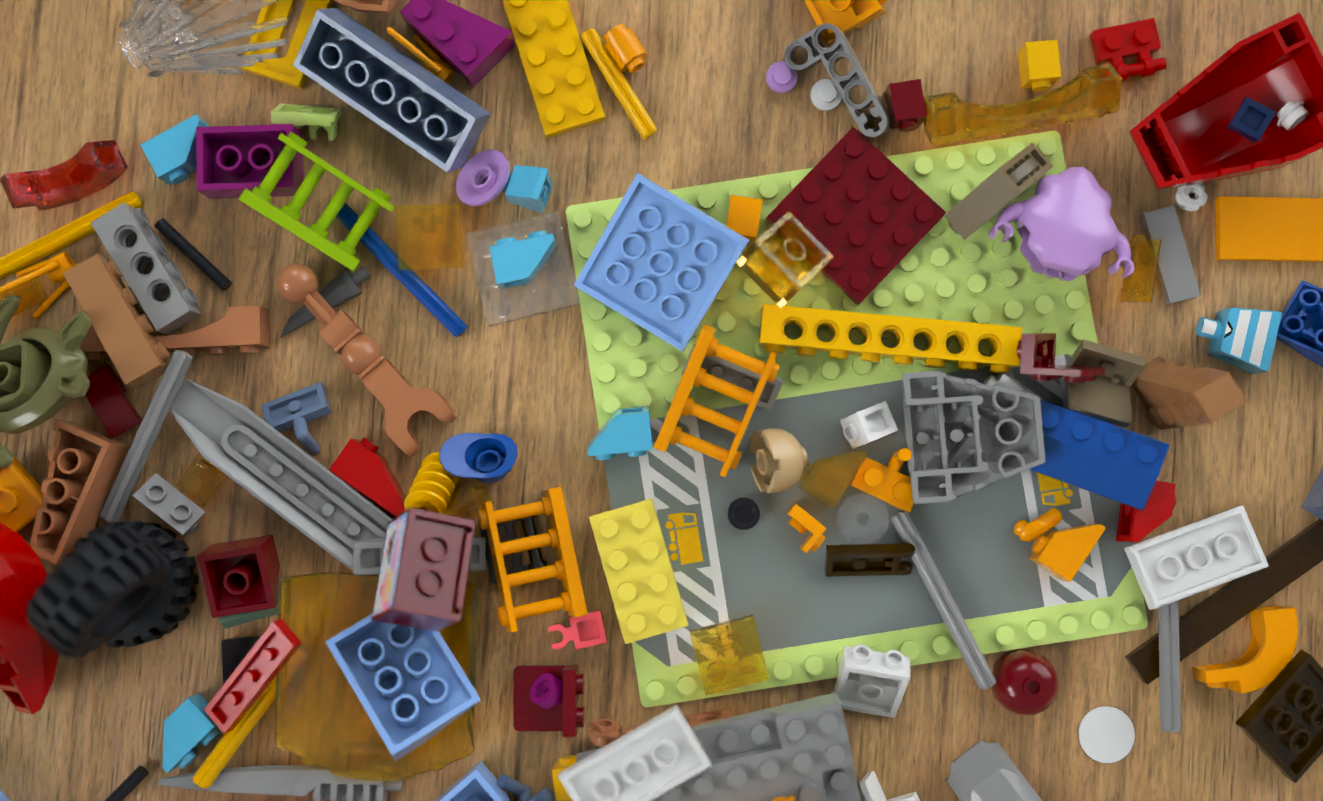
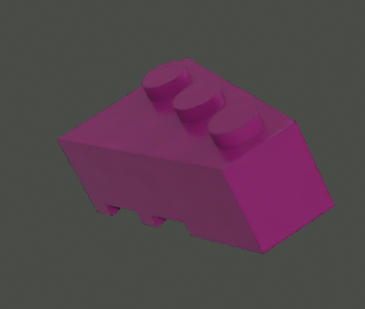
[400,0,516,88]

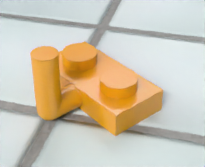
[850,448,914,513]

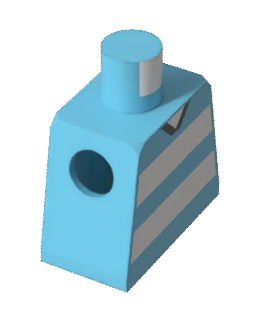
[1195,308,1282,374]

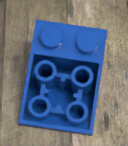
[1276,280,1323,367]

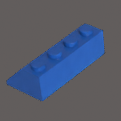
[1029,400,1170,511]

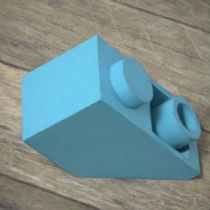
[489,231,557,289]
[588,406,653,460]
[163,693,221,773]

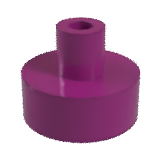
[530,673,563,709]

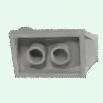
[945,740,1042,801]

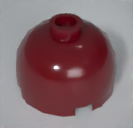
[991,649,1058,715]

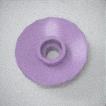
[456,149,510,206]

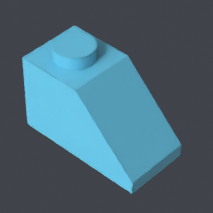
[140,114,209,185]
[502,165,553,214]

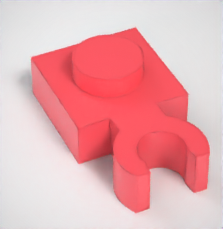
[548,610,608,649]

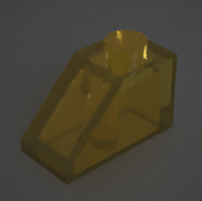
[798,450,868,508]

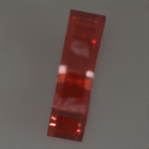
[0,140,128,211]

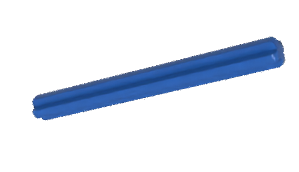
[327,201,467,337]

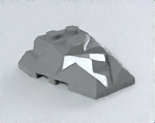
[903,371,1046,504]

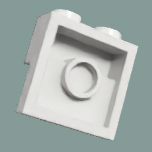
[833,644,910,718]

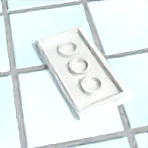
[1124,505,1269,610]
[558,705,712,801]

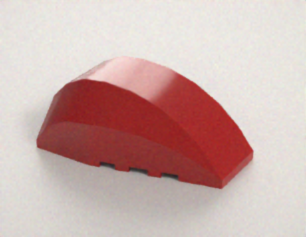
[1129,12,1323,190]
[0,523,59,715]

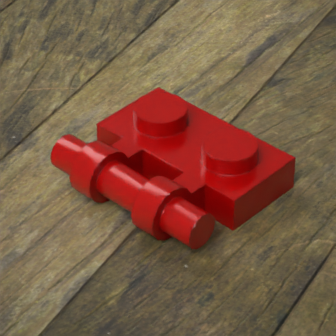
[1089,18,1167,83]

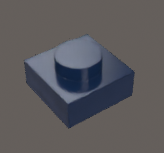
[1226,97,1276,143]

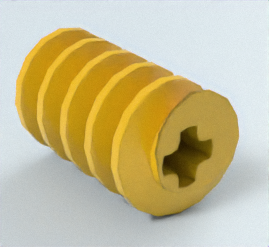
[404,452,459,514]

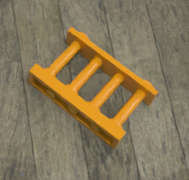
[653,324,780,477]
[477,487,588,632]

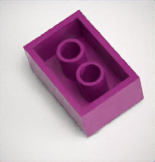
[196,124,304,199]

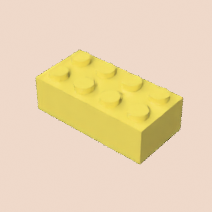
[589,498,689,644]

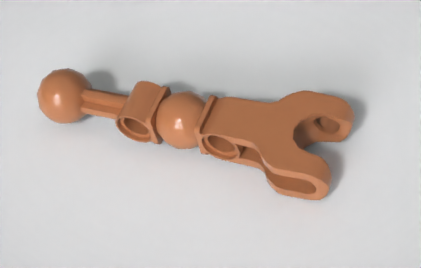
[277,263,457,456]

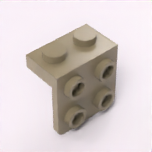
[1066,339,1145,427]

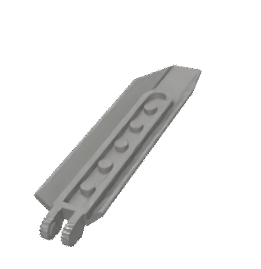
[170,379,393,571]

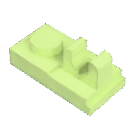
[271,103,342,141]

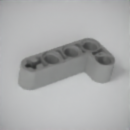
[784,23,890,137]

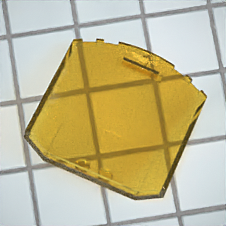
[274,572,482,781]

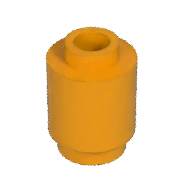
[604,24,648,73]

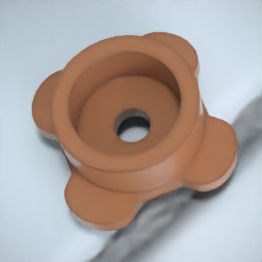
[588,719,622,747]

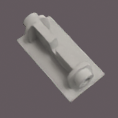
[132,473,206,536]

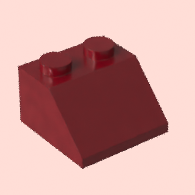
[197,534,280,618]

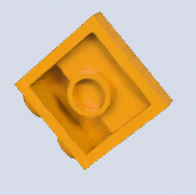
[804,0,887,44]

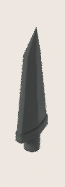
[280,266,371,338]

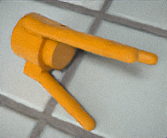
[386,27,454,84]
[0,251,76,319]

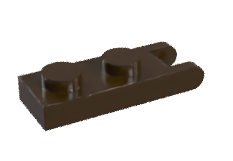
[824,543,915,577]

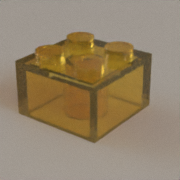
[736,211,834,308]

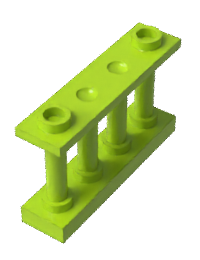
[238,131,395,271]

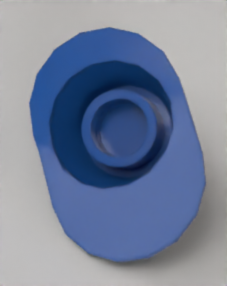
[440,433,518,484]

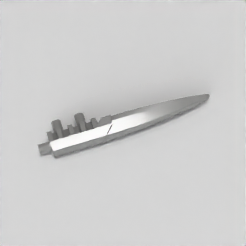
[158,765,404,801]

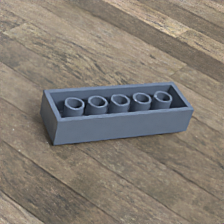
[292,8,491,173]

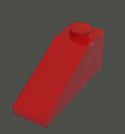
[329,437,406,517]

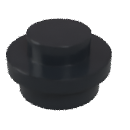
[728,498,760,530]

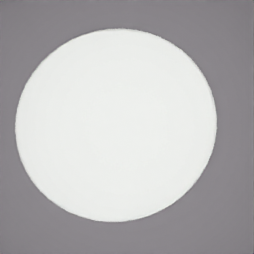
[1078,706,1135,763]

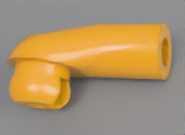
[1013,508,1062,542]

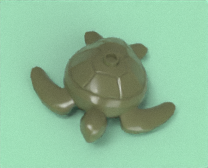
[0,295,92,469]

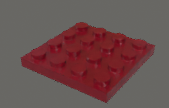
[766,126,946,306]

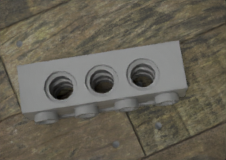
[91,202,201,335]

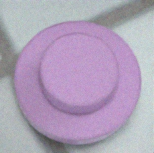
[766,61,797,93]

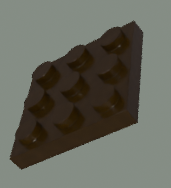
[1235,650,1323,783]

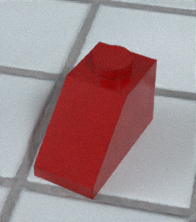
[1115,480,1177,543]

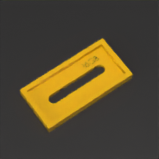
[241,0,334,89]

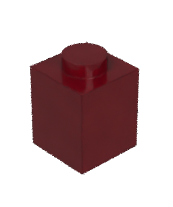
[884,79,927,132]

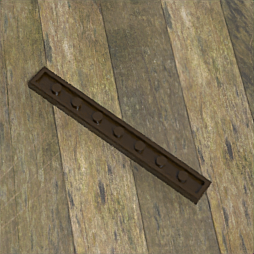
[1125,519,1323,685]

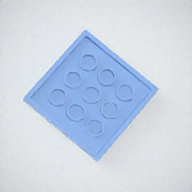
[574,173,750,352]

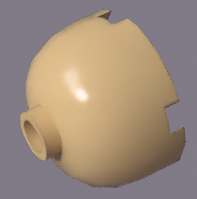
[749,428,807,494]

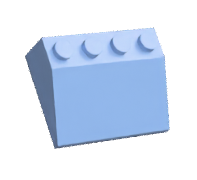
[325,613,481,761]

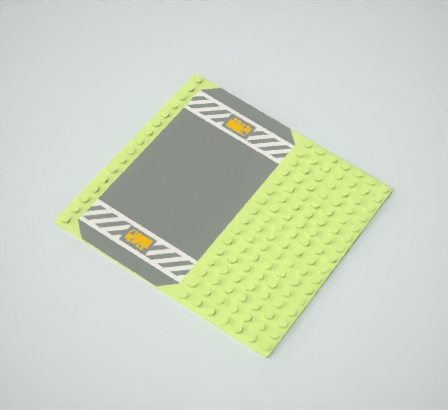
[566,130,1148,708]

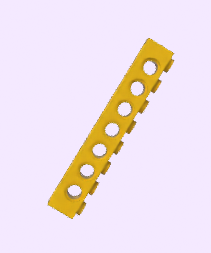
[758,304,1023,373]

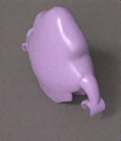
[988,167,1134,282]

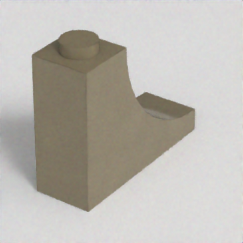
[944,143,1053,240]

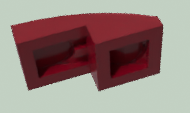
[85,364,142,439]

